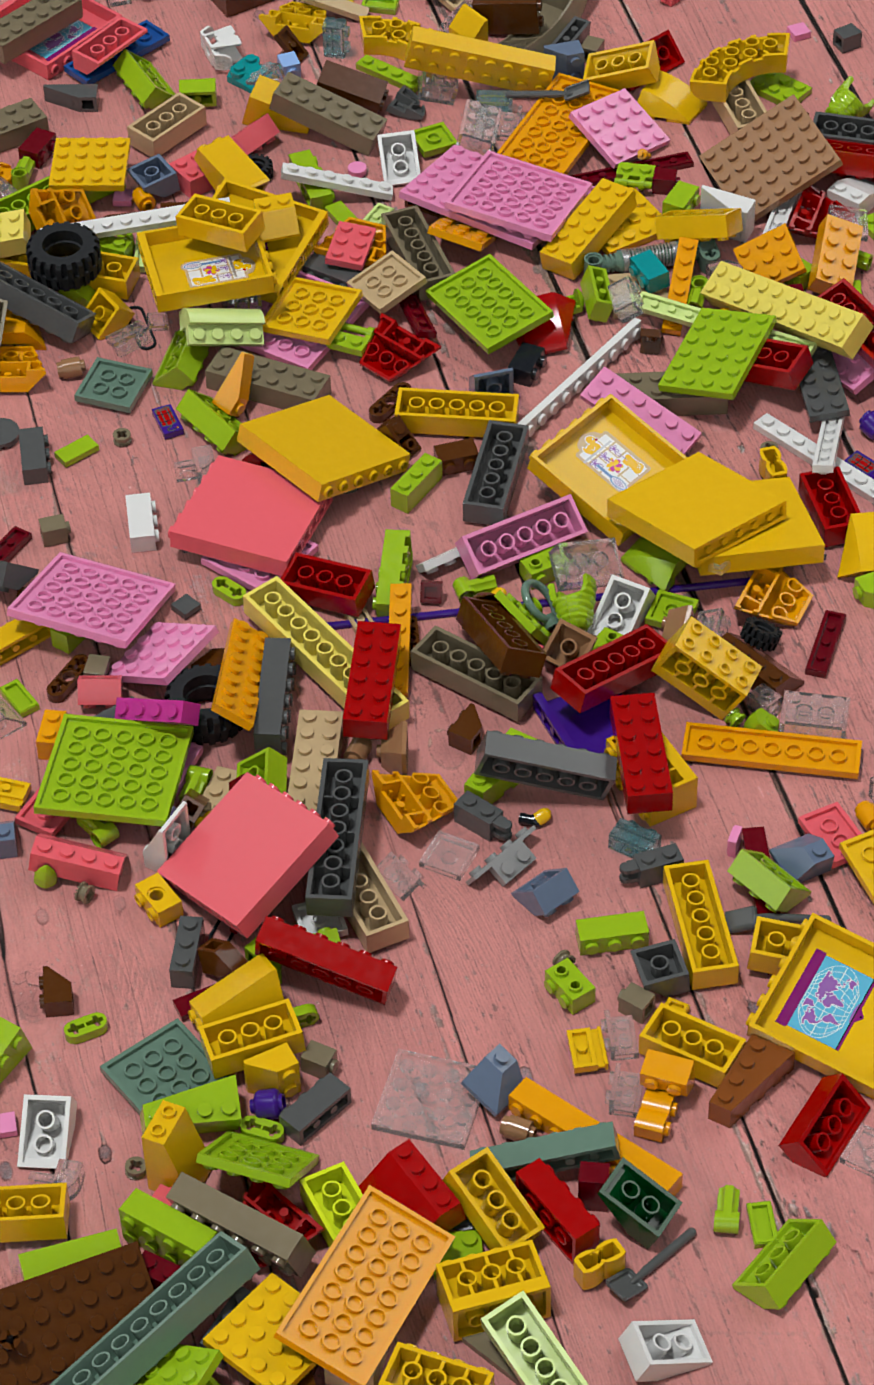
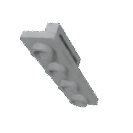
[466,825,537,886]

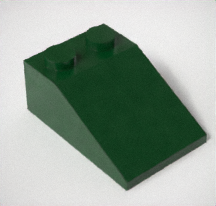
[597,1157,683,1249]

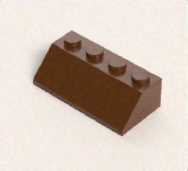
[721,632,804,706]

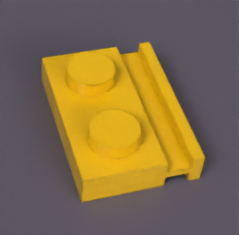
[0,777,32,812]
[566,1026,609,1074]

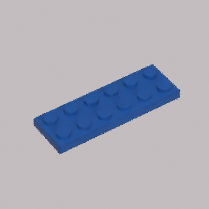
[64,20,170,84]

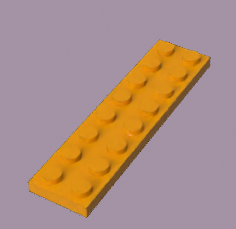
[211,618,270,731]
[681,722,862,779]

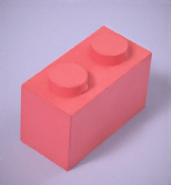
[77,675,123,708]

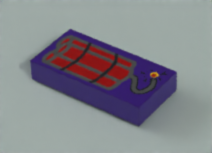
[152,404,184,439]
[844,450,874,479]

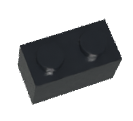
[508,342,547,387]

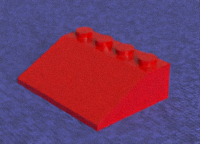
[358,1139,467,1231]

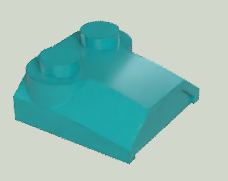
[227,54,278,93]

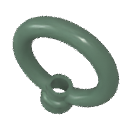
[521,579,558,631]

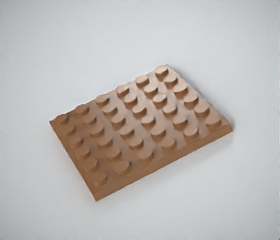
[699,94,843,221]

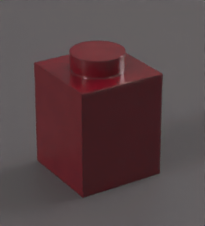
[652,167,680,195]

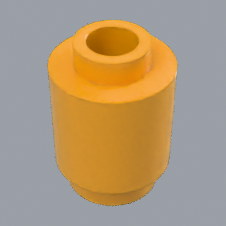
[132,187,156,211]
[855,800,874,832]

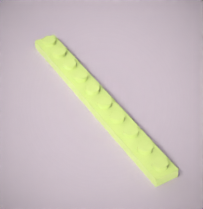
[633,291,817,357]

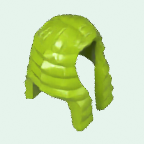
[825,76,874,117]
[547,573,597,632]

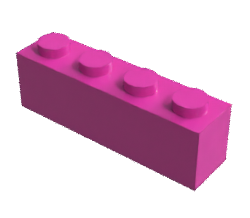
[114,697,201,726]

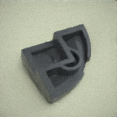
[386,86,425,120]

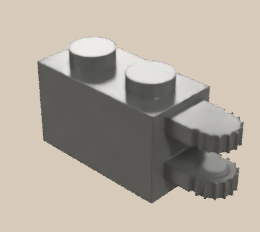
[454,790,512,842]
[619,843,684,889]

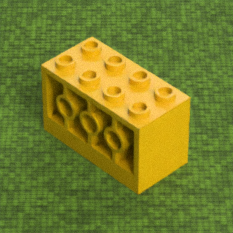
[651,616,762,720]
[604,733,698,827]
[436,1240,551,1342]
[378,1342,495,1385]

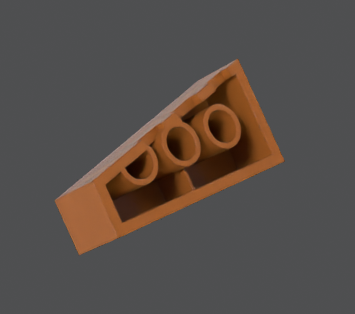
[708,1034,795,1128]

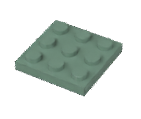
[74,357,153,413]

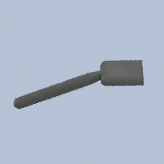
[505,79,590,101]
[725,906,832,934]
[606,1227,696,1301]

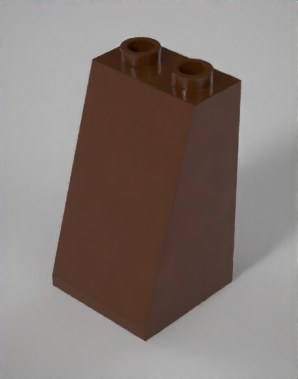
[472,0,544,35]
[317,60,389,114]

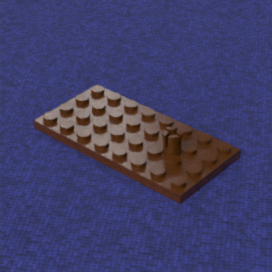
[0,1241,154,1385]

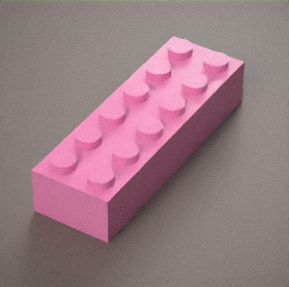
[455,494,588,580]

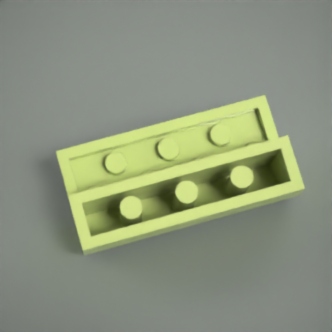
[179,308,265,346]

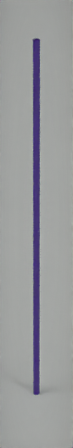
[326,577,750,630]

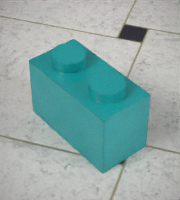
[629,249,670,294]

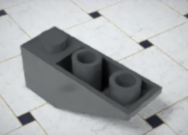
[43,84,99,112]

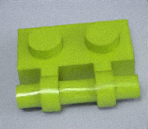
[614,162,656,190]

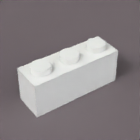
[125,493,160,553]

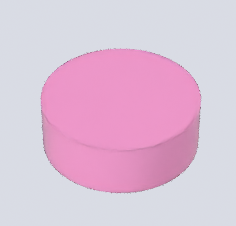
[348,161,367,178]

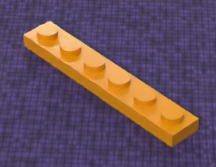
[661,237,699,336]
[389,583,412,698]

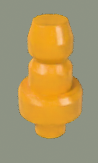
[637,149,651,160]

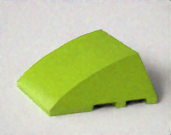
[621,536,688,591]

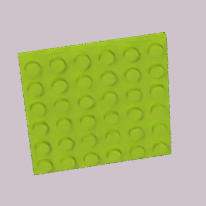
[33,714,194,827]

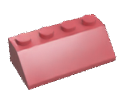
[72,16,148,75]
[231,113,280,155]
[28,833,127,891]

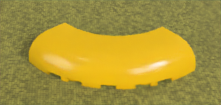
[359,15,451,82]
[689,33,790,102]

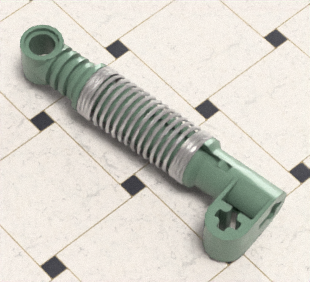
[584,238,720,275]

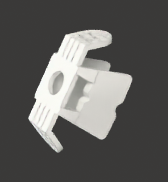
[200,25,242,71]

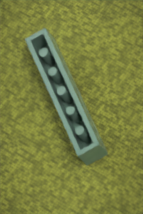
[470,1121,621,1181]

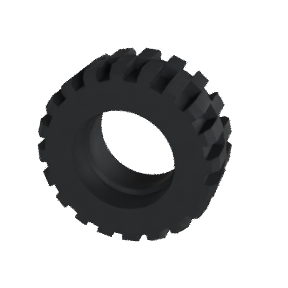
[26,221,102,292]
[164,663,243,745]

